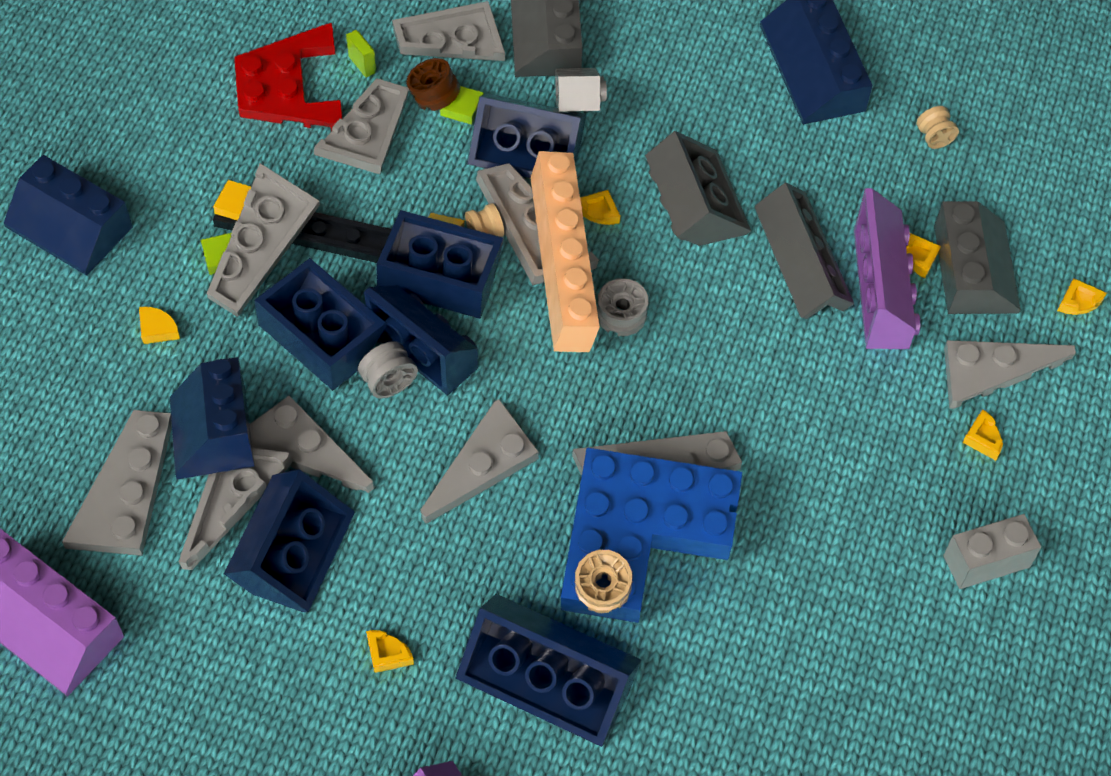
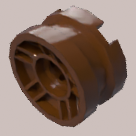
[406,58,460,111]

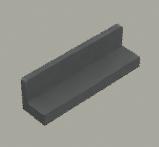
[755,182,854,319]

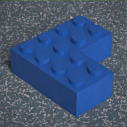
[561,448,742,623]

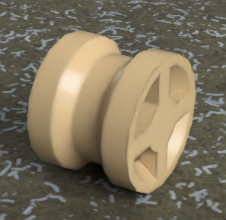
[916,106,959,149]
[465,203,504,237]

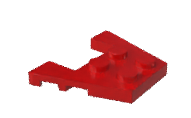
[234,23,343,131]

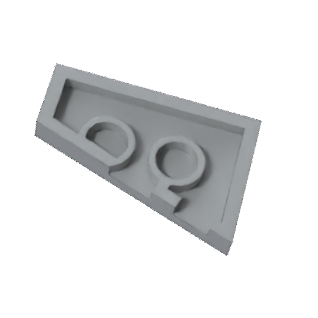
[392,1,505,61]
[314,78,409,174]

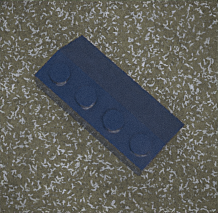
[760,0,873,125]
[455,594,641,747]

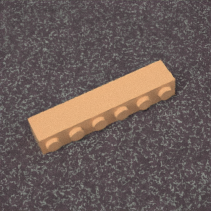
[531,151,600,352]

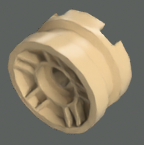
[575,550,632,613]

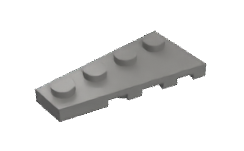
[207,163,320,317]
[476,163,599,285]
[62,410,172,556]
[572,431,742,476]

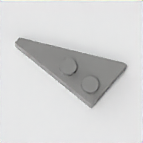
[944,340,1076,409]
[250,396,374,493]
[420,399,539,524]
[178,448,292,570]

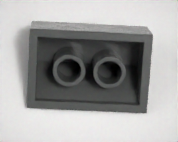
[511,0,582,77]
[645,131,751,246]
[934,201,1021,314]

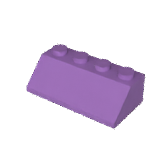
[854,188,920,349]
[0,529,124,697]

